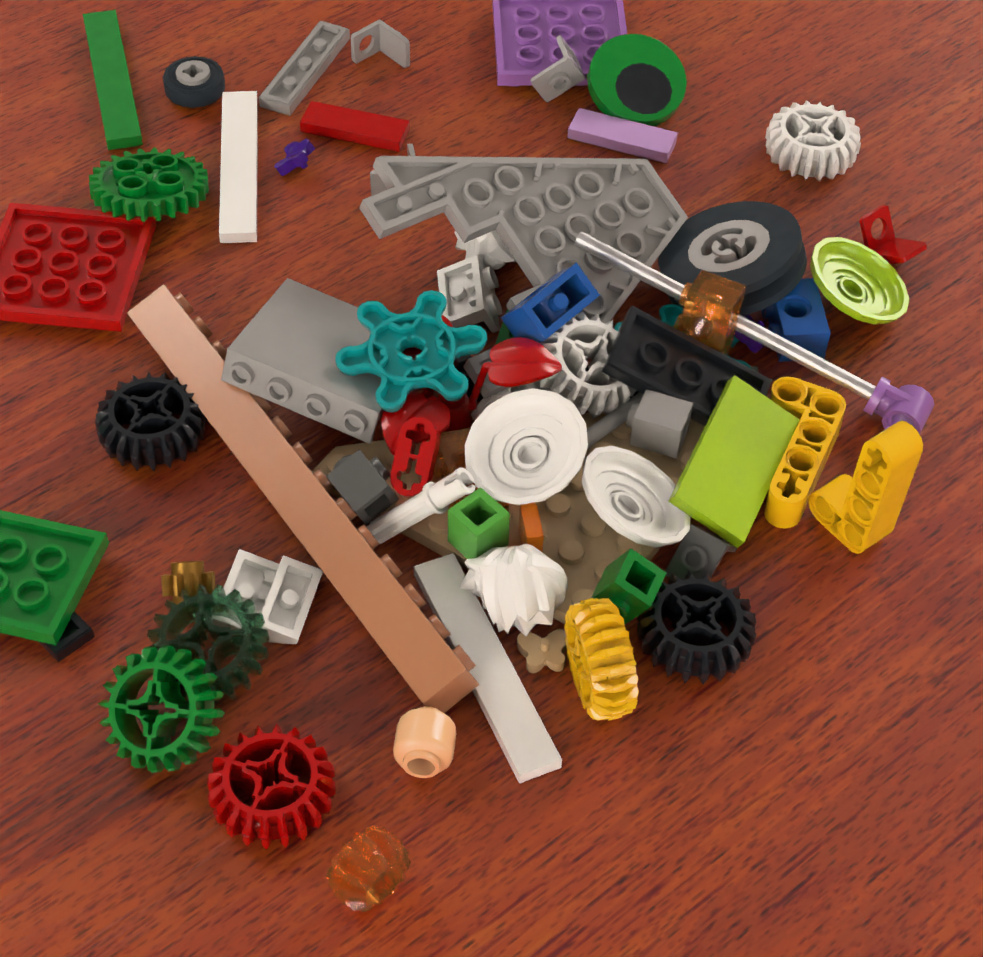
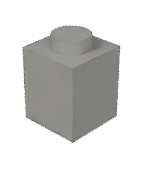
[626,389,693,459]

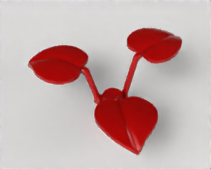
[381,315,562,455]

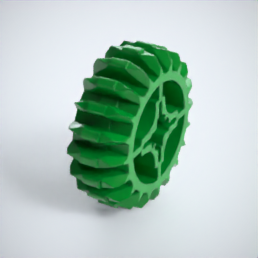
[98,645,225,773]

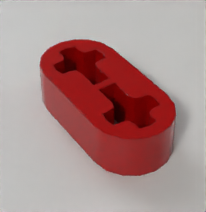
[390,417,440,499]

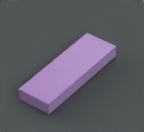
[567,108,678,163]

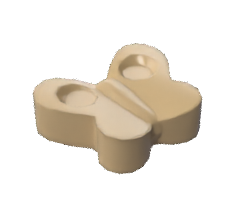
[517,629,567,673]

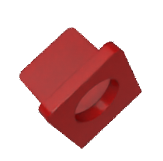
[859,205,927,264]

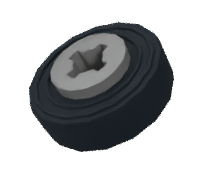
[163,56,226,108]

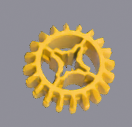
[564,598,639,721]

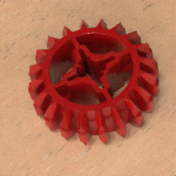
[207,723,336,850]

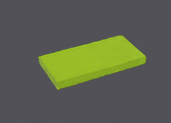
[668,375,800,548]

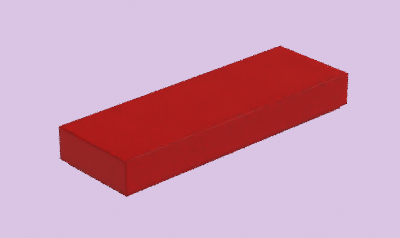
[300,101,410,152]

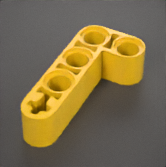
[764,376,846,529]
[808,421,923,554]

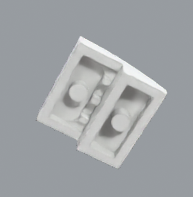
[209,549,323,644]

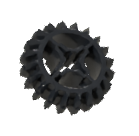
[95,372,207,471]
[637,571,756,684]

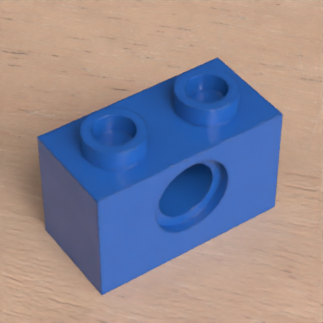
[501,263,600,343]
[761,278,831,362]

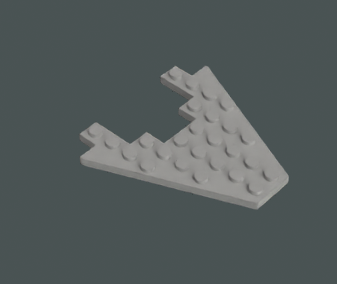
[359,156,688,399]

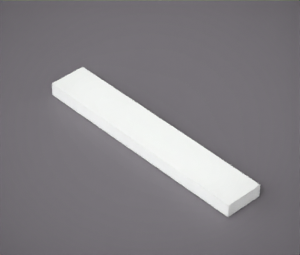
[219,91,258,243]
[414,553,562,784]

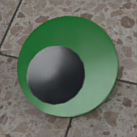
[587,34,687,126]

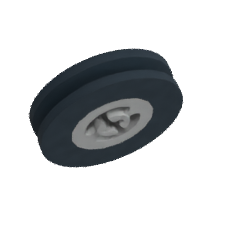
[658,201,807,319]

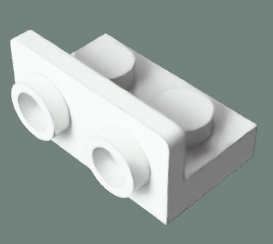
[437,255,502,333]

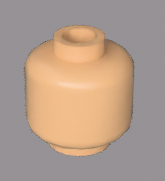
[393,706,456,778]

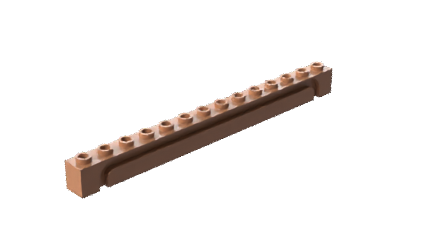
[127,284,479,713]

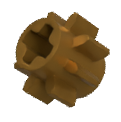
[161,561,216,607]

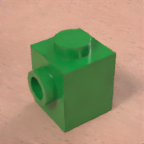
[591,548,667,624]

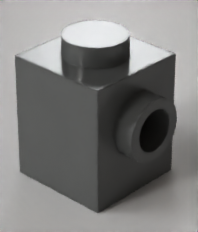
[326,449,399,525]

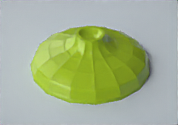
[810,237,909,325]

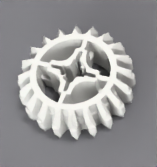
[765,100,861,181]
[540,312,636,419]

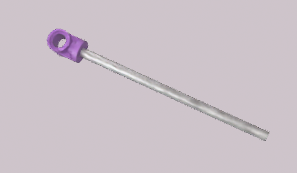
[574,231,934,434]

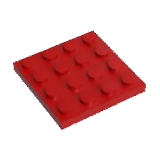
[0,203,156,332]

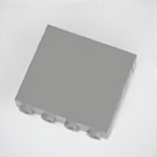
[221,278,416,444]

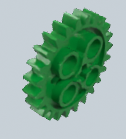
[89,148,209,222]

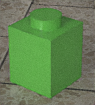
[448,487,510,559]

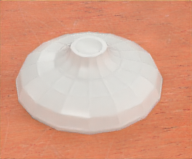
[465,388,588,505]
[581,446,691,548]

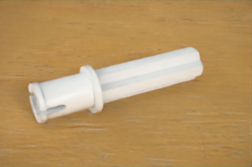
[367,467,476,544]

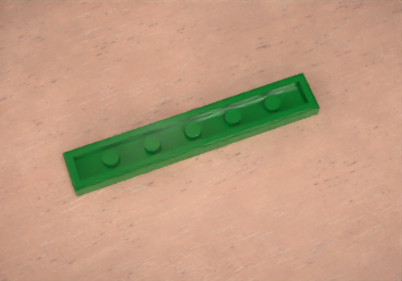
[83,10,143,150]

